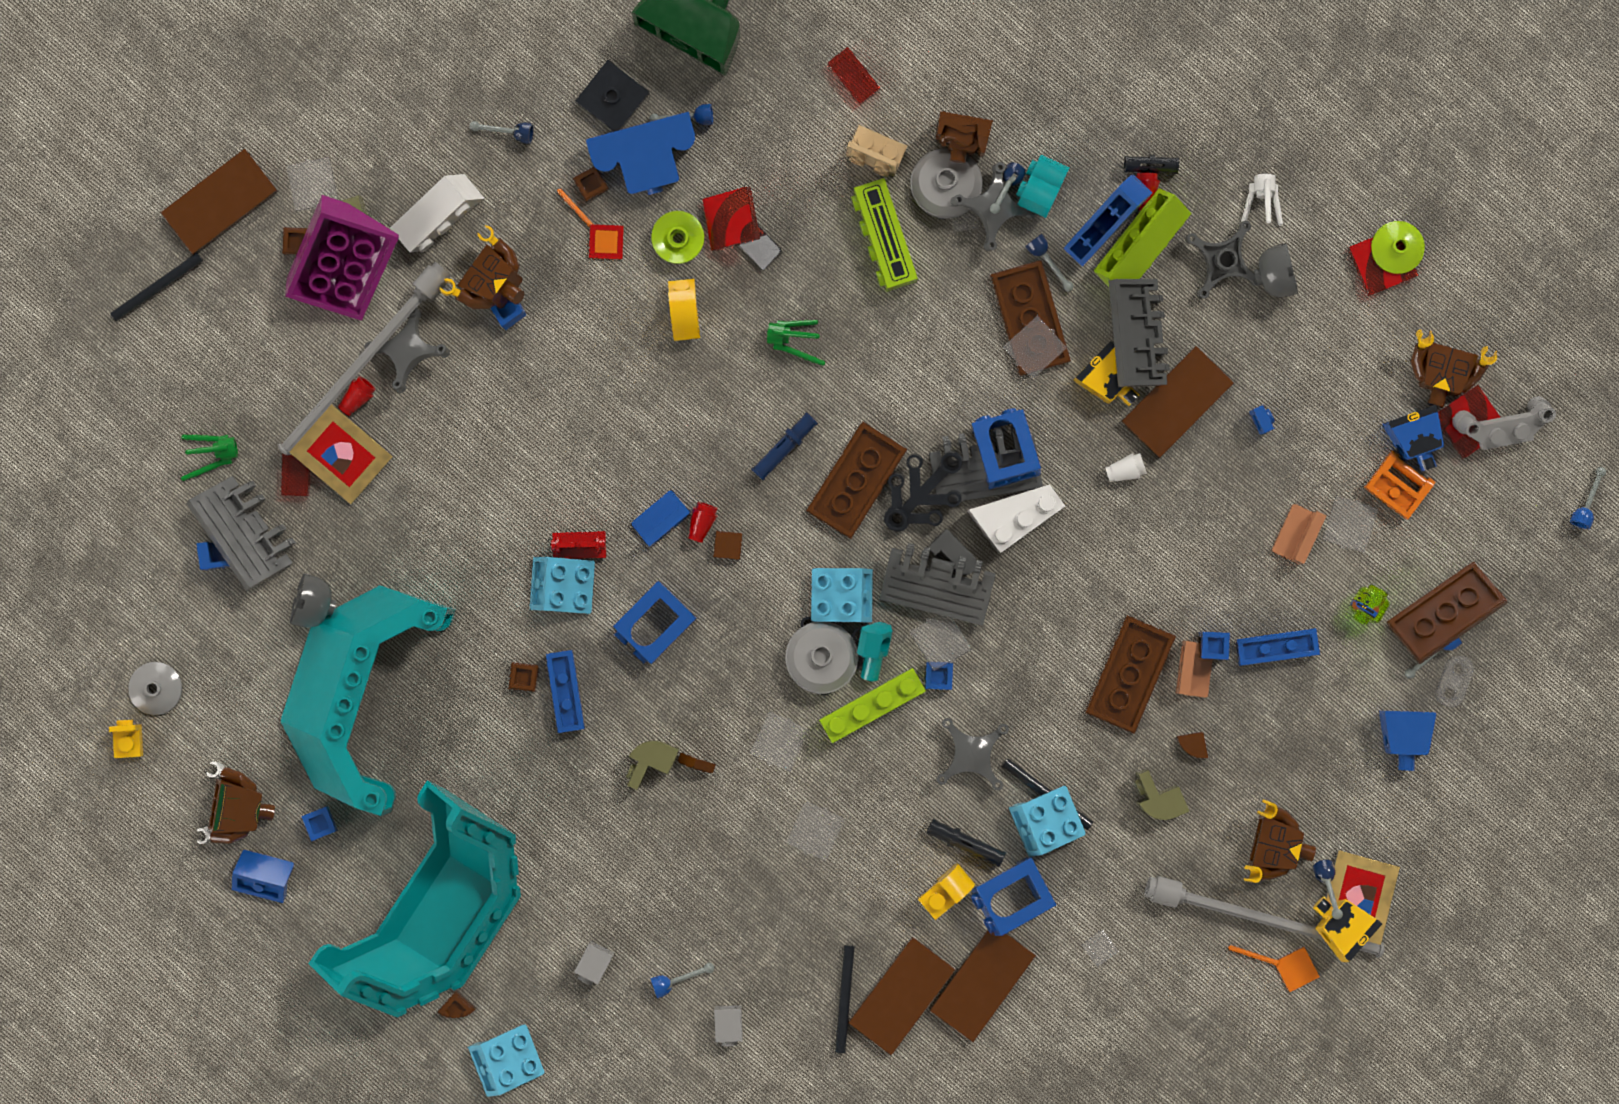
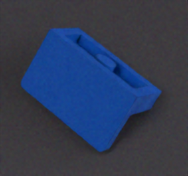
[631,490,691,548]
[232,850,294,903]

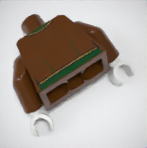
[197,762,275,844]

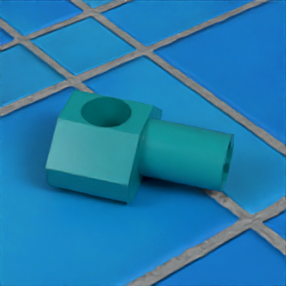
[857,622,893,681]

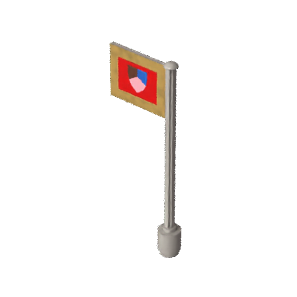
[278,261,452,504]
[1144,850,1400,958]

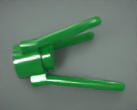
[767,320,825,366]
[181,434,238,481]

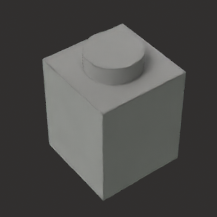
[574,941,614,985]
[714,1005,743,1046]

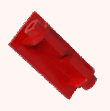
[551,531,606,559]

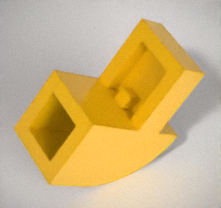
[668,279,700,341]
[918,863,975,920]

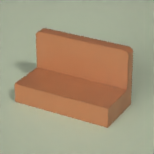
[1271,504,1327,565]
[1175,641,1213,698]

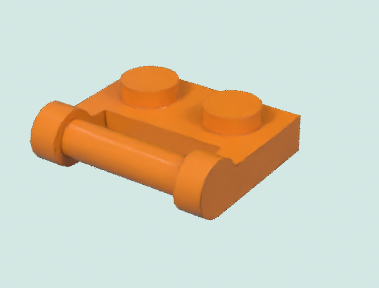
[1364,450,1435,520]

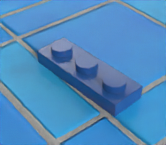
[1235,628,1320,666]
[546,650,585,733]

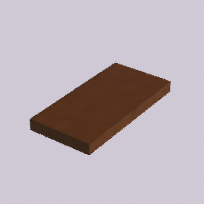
[160,149,278,255]
[990,260,1071,377]
[1121,346,1234,459]
[806,421,907,539]
[1387,561,1507,664]
[1085,615,1176,734]
[930,930,1036,1042]
[849,936,956,1055]

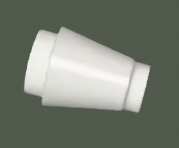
[1105,453,1147,483]

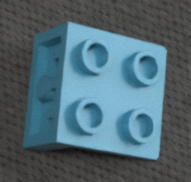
[530,557,595,614]
[811,568,873,622]
[1009,786,1085,857]
[468,1024,544,1097]

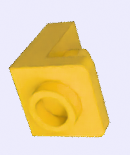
[109,720,143,758]

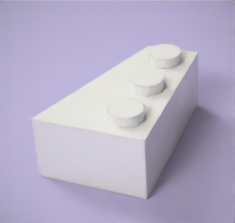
[390,174,485,253]
[967,485,1065,554]

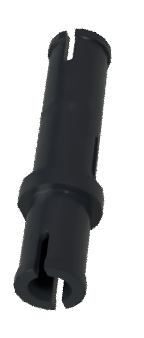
[926,818,1006,867]

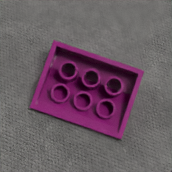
[285,195,399,321]

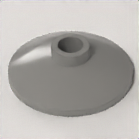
[128,662,182,715]

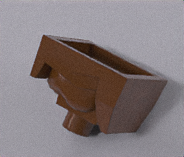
[935,111,993,163]

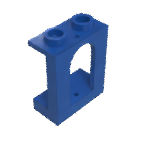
[972,408,1041,490]
[613,581,697,664]
[971,858,1056,936]

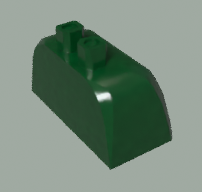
[631,0,740,76]

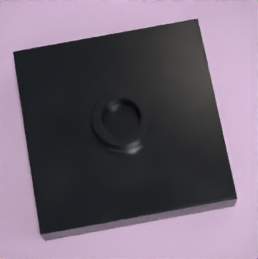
[575,60,650,132]

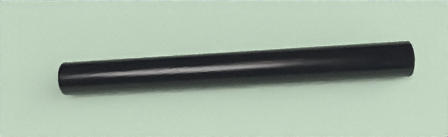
[110,253,203,322]
[1001,758,1093,830]
[835,945,855,1053]

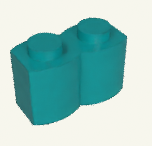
[1016,154,1070,218]

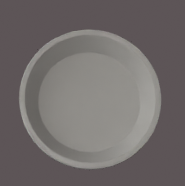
[910,148,982,219]
[785,622,858,694]

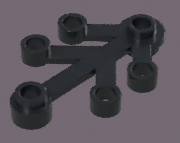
[884,451,963,532]

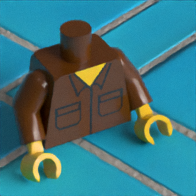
[439,225,525,309]
[1411,329,1497,408]
[1244,799,1316,883]

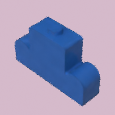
[586,111,695,195]
[1063,175,1152,266]

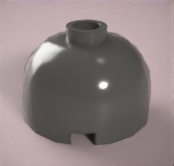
[1254,243,1298,298]
[290,573,336,628]

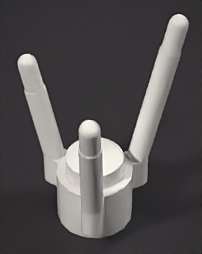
[1241,174,1283,228]

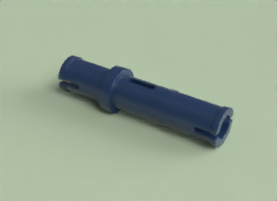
[751,412,818,481]

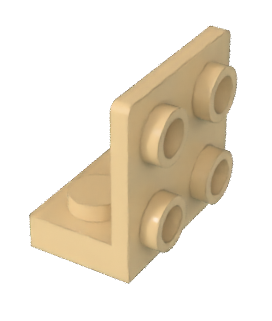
[846,125,907,177]

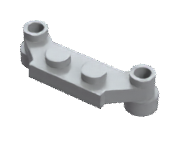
[1452,396,1556,450]

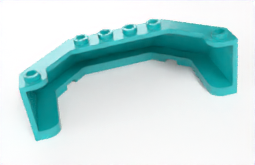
[280,585,456,816]
[308,780,521,1018]

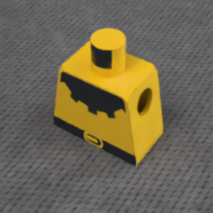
[1074,341,1139,406]
[1313,896,1382,962]

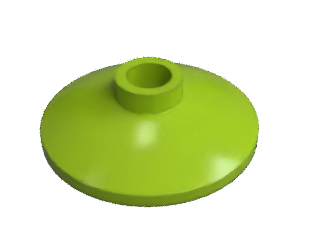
[651,211,704,264]
[1371,221,1425,274]

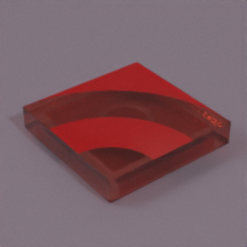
[702,186,760,251]
[1347,237,1419,297]
[1438,385,1501,459]

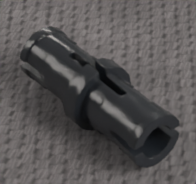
[1124,154,1179,174]

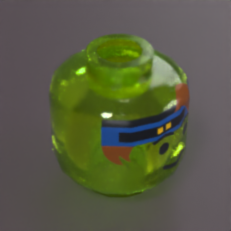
[1349,584,1390,626]

